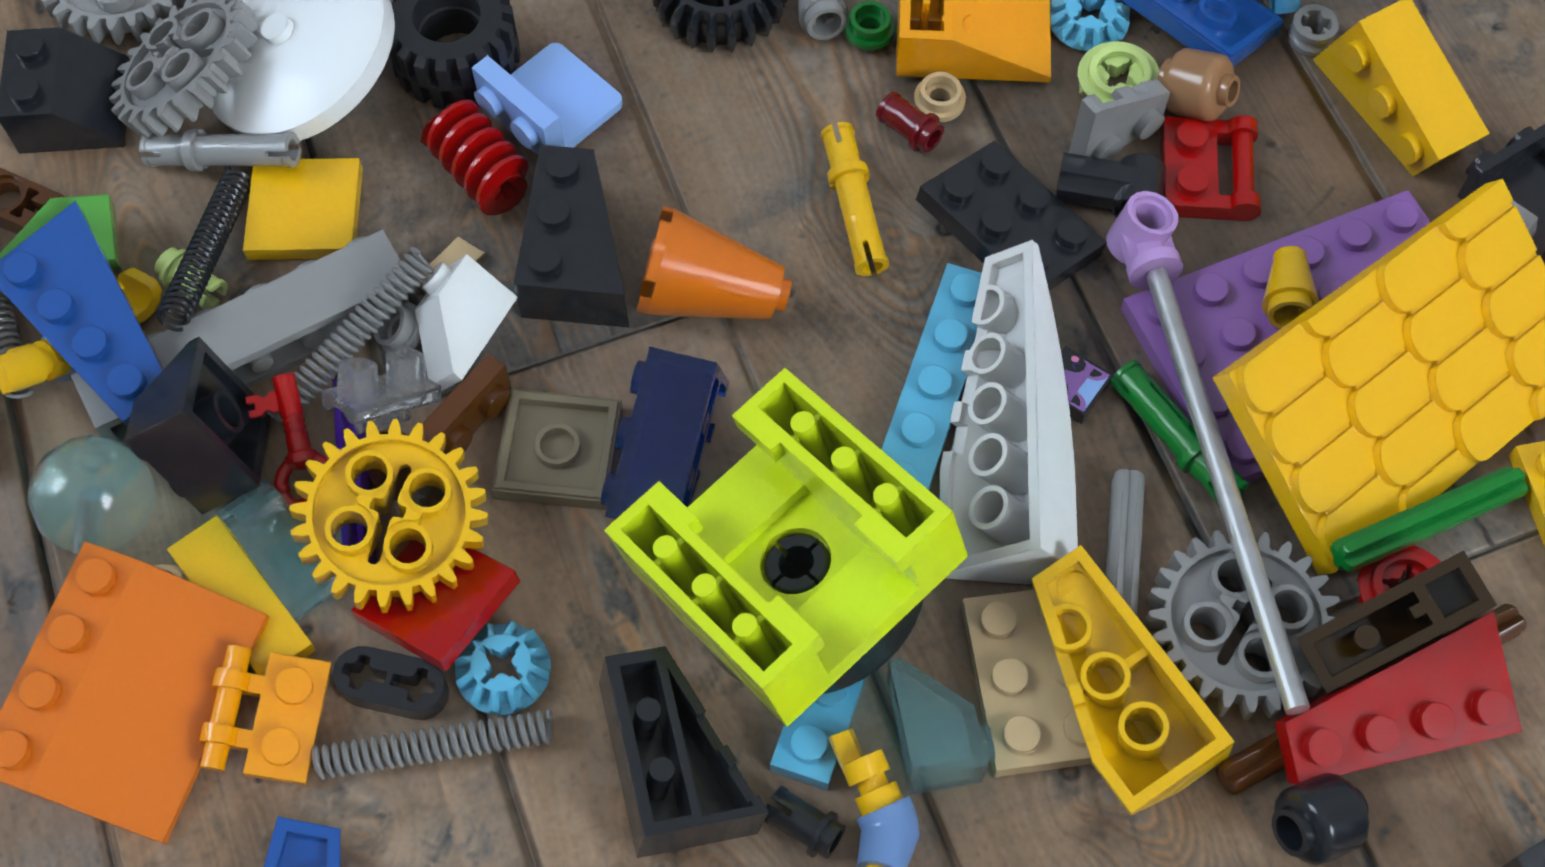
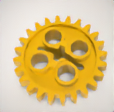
[289,419,488,613]

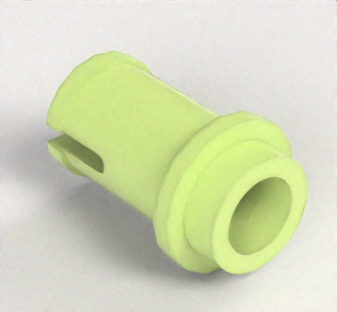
[154,247,228,309]

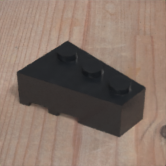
[513,145,629,328]

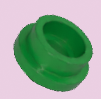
[844,1,895,50]

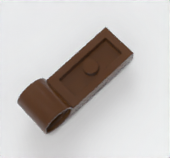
[367,353,512,500]

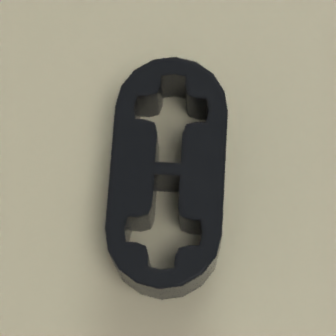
[332,646,449,720]

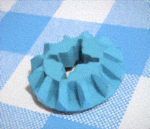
[1050,0,1130,52]
[455,620,551,715]

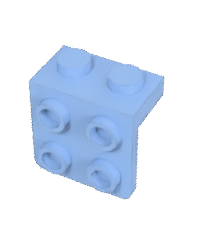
[472,43,623,155]

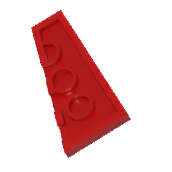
[1275,611,1522,784]

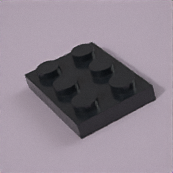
[916,140,1107,291]

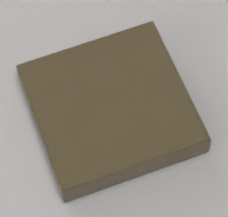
[491,389,623,510]

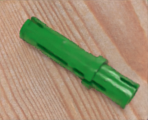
[1110,360,1250,506]

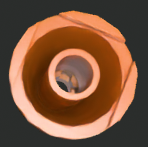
[635,206,792,320]

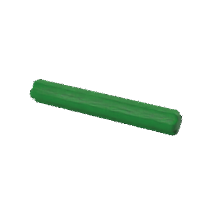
[1330,466,1529,572]

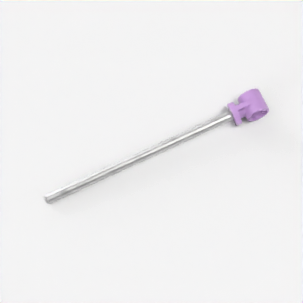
[1106,191,1310,715]

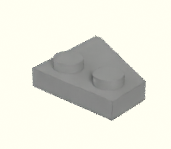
[1069,78,1170,160]

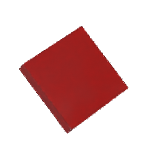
[351,540,520,672]

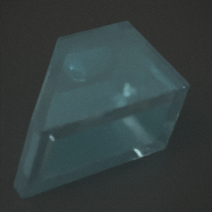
[216,479,335,621]
[886,658,995,795]

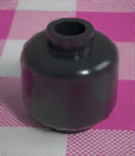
[1272,773,1370,866]

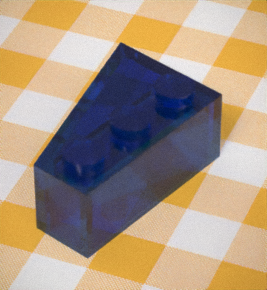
[601,347,730,521]

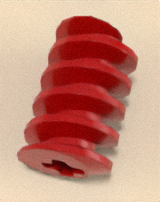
[420,100,529,216]

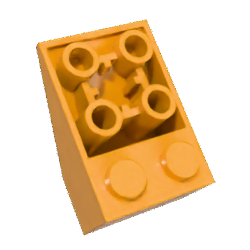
[896,0,1051,83]

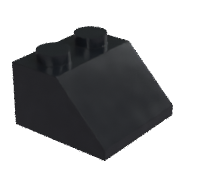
[0,27,130,154]
[124,336,271,515]

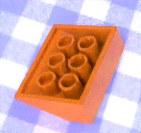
[0,541,270,845]

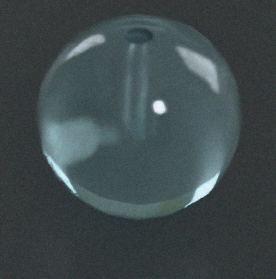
[27,435,156,554]

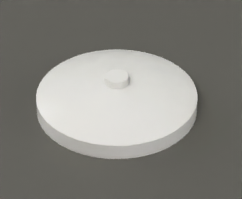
[212,0,395,141]

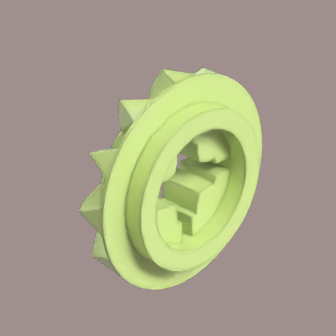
[1076,41,1160,103]

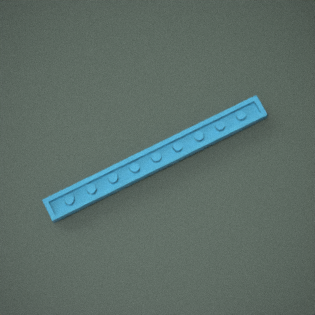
[770,263,982,791]

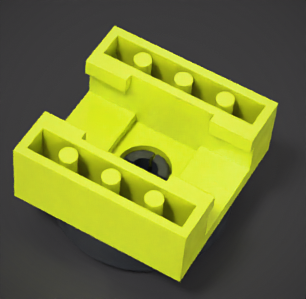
[604,368,968,727]

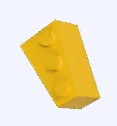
[1313,0,1490,176]

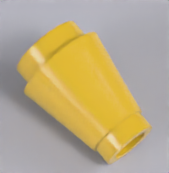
[1262,246,1319,329]

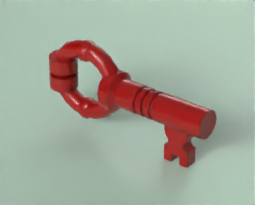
[245,373,328,522]

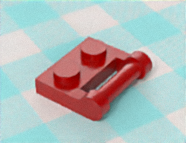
[1160,115,1261,221]

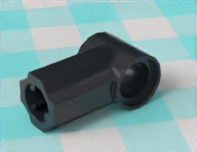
[1055,152,1166,218]

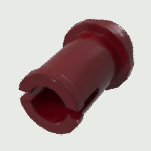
[876,92,944,153]

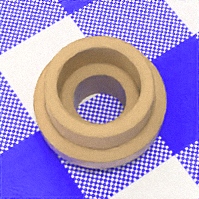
[914,72,966,122]

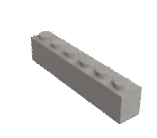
[70,229,419,453]

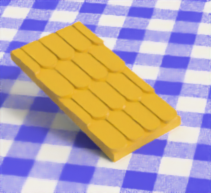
[1212,178,1545,575]

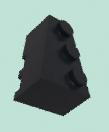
[599,646,769,858]

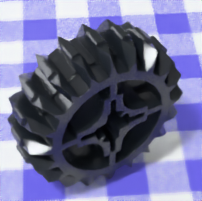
[652,0,787,53]

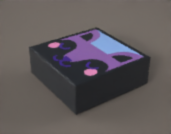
[1061,346,1114,424]

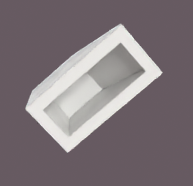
[415,254,518,393]

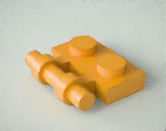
[199,645,332,786]

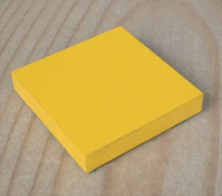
[243,158,363,260]

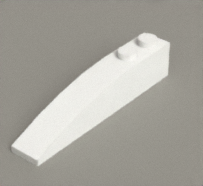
[940,240,1078,585]

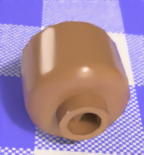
[1157,48,1240,121]

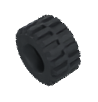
[389,0,520,109]

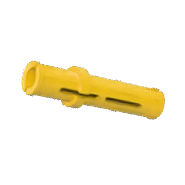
[821,122,889,276]

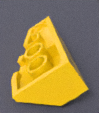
[1032,545,1235,816]

